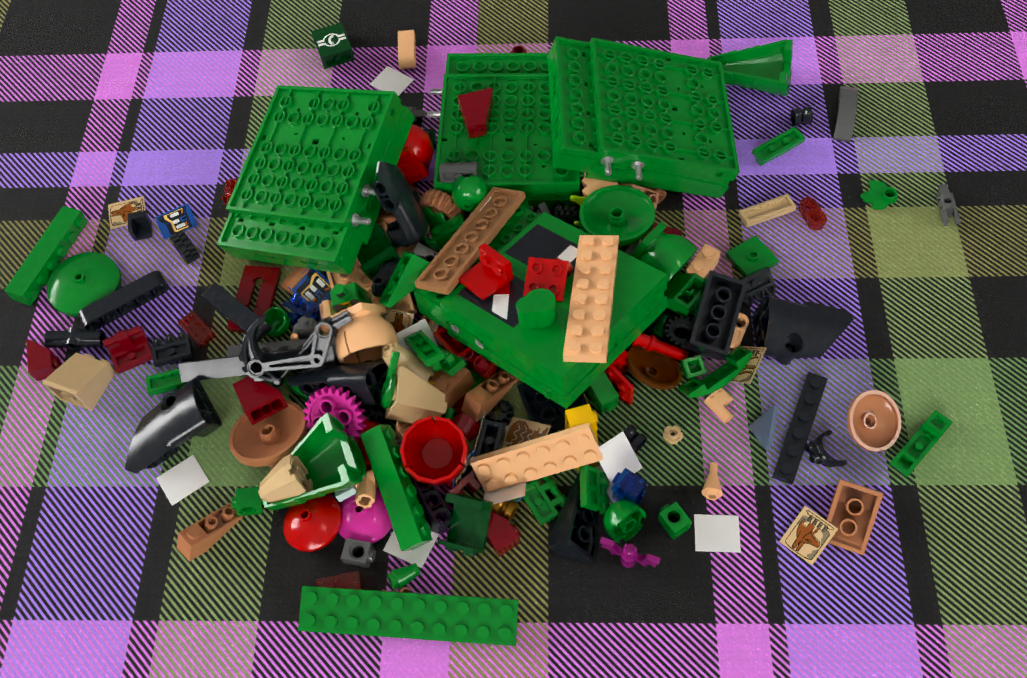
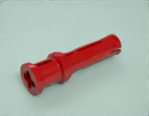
[630,333,689,361]

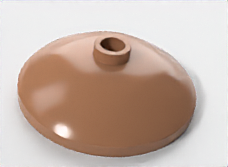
[847,390,901,452]

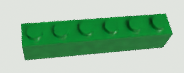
[4,206,88,306]
[360,424,433,551]

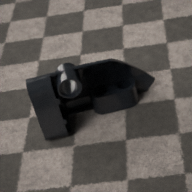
[372,161,429,247]
[752,296,854,365]
[287,360,388,406]
[125,379,222,474]

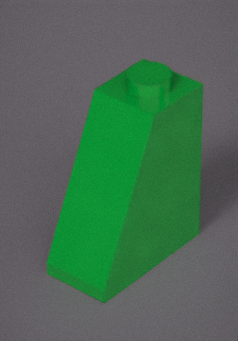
[585,371,619,414]

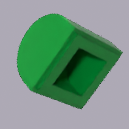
[680,355,707,379]

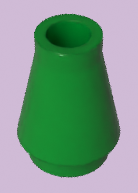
[387,563,421,590]

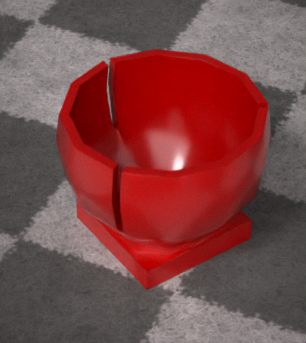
[397,125,434,185]
[400,416,469,485]

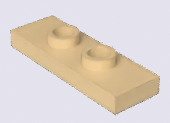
[738,194,796,228]

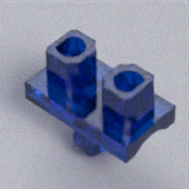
[282,293,319,326]

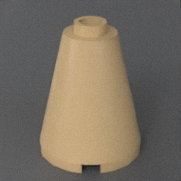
[382,342,434,383]

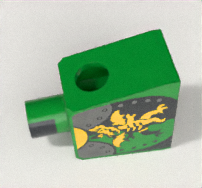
[330,283,372,314]

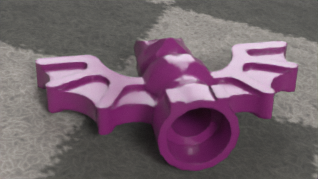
[600,537,661,568]

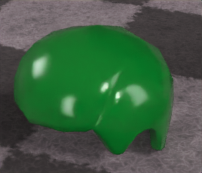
[263,307,290,337]

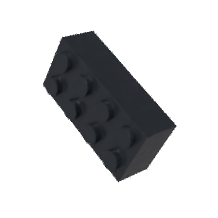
[684,270,747,361]

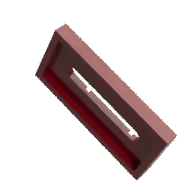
[227,265,282,333]

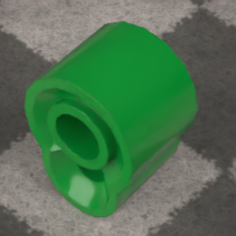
[516,288,558,329]

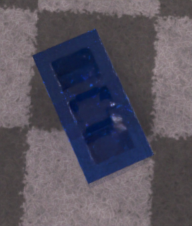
[611,468,647,505]

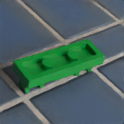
[752,127,806,166]
[404,330,445,372]
[437,346,466,377]

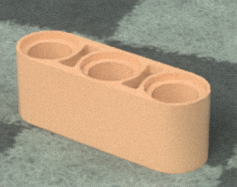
[398,30,416,70]

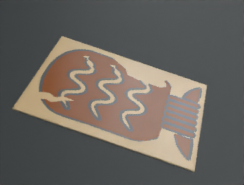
[502,417,551,449]

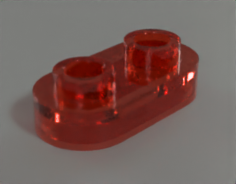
[798,197,827,230]

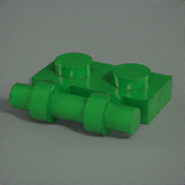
[579,465,610,514]
[522,476,567,526]

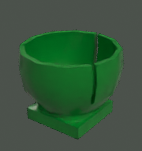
[631,221,698,285]

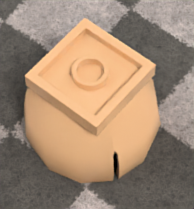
[331,302,399,364]

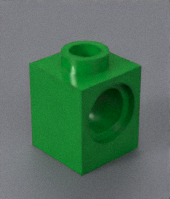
[231,487,263,516]
[658,502,692,540]

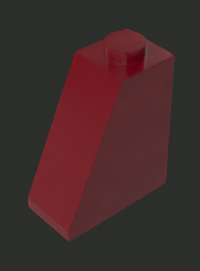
[457,87,494,139]
[232,376,289,425]

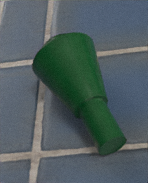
[646,315,668,342]

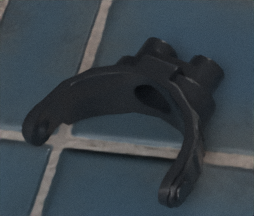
[804,430,847,467]

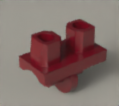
[464,349,497,380]
[444,470,482,498]

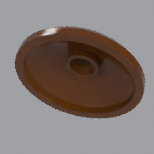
[626,345,682,390]

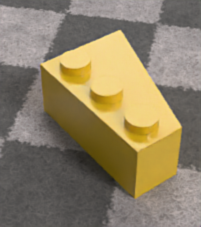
[565,404,601,471]

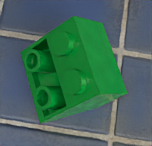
[664,273,704,319]

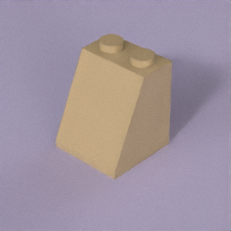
[43,353,116,411]
[385,366,447,424]

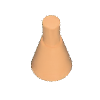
[701,462,723,500]

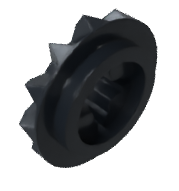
[485,398,514,426]

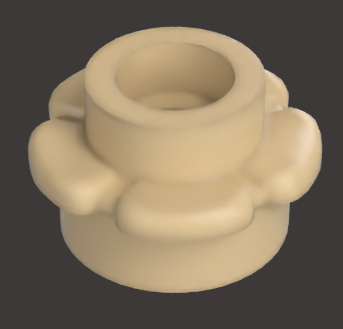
[663,425,683,444]

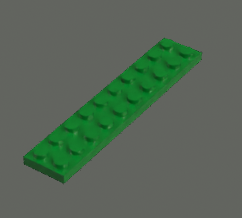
[298,586,519,646]

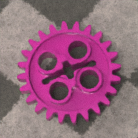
[303,385,367,442]

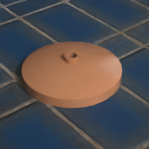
[229,400,308,467]

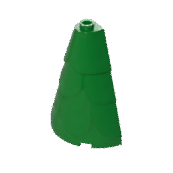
[708,39,793,96]
[262,412,366,511]

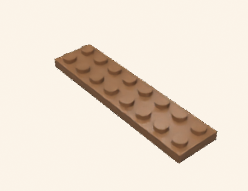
[414,187,526,295]

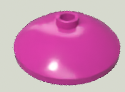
[338,487,392,544]

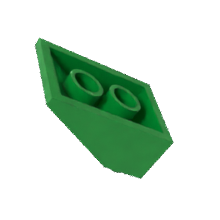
[378,252,430,308]

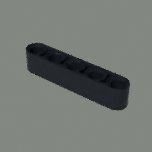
[78,271,169,330]
[201,282,272,343]
[398,441,452,534]

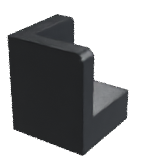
[128,211,152,241]

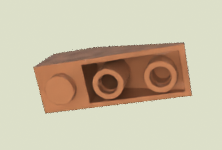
[461,369,517,422]
[177,503,243,562]

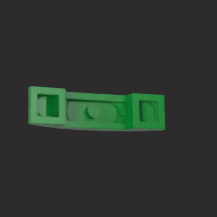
[678,345,753,398]
[890,409,953,477]

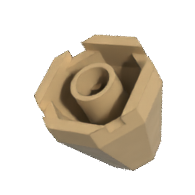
[258,454,313,503]

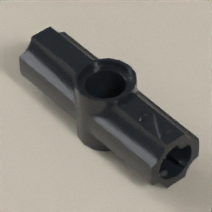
[44,327,106,351]

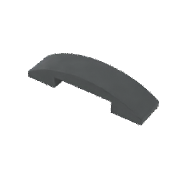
[833,86,858,142]

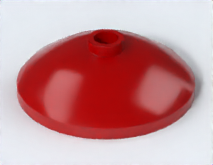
[283,494,342,552]

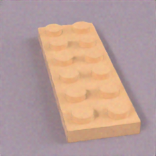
[470,423,603,493]

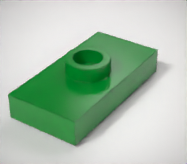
[146,368,188,396]

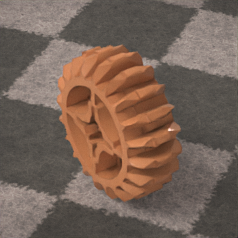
[419,189,465,221]

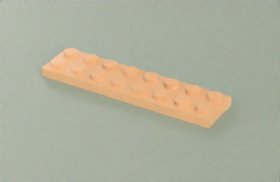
[563,235,619,363]

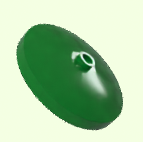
[579,185,655,246]
[47,252,122,317]

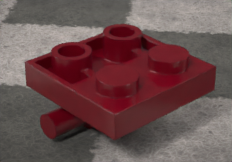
[102,325,153,374]

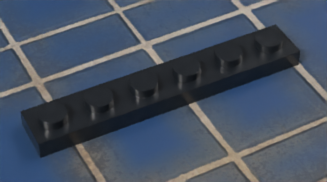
[772,372,828,485]

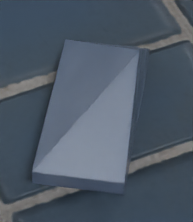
[748,405,779,450]

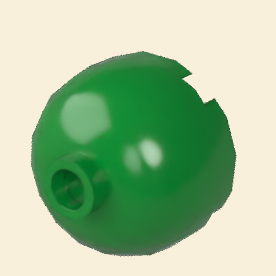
[452,175,488,211]
[603,500,646,543]

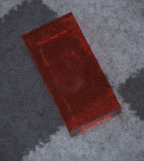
[178,310,216,348]
[316,571,362,589]

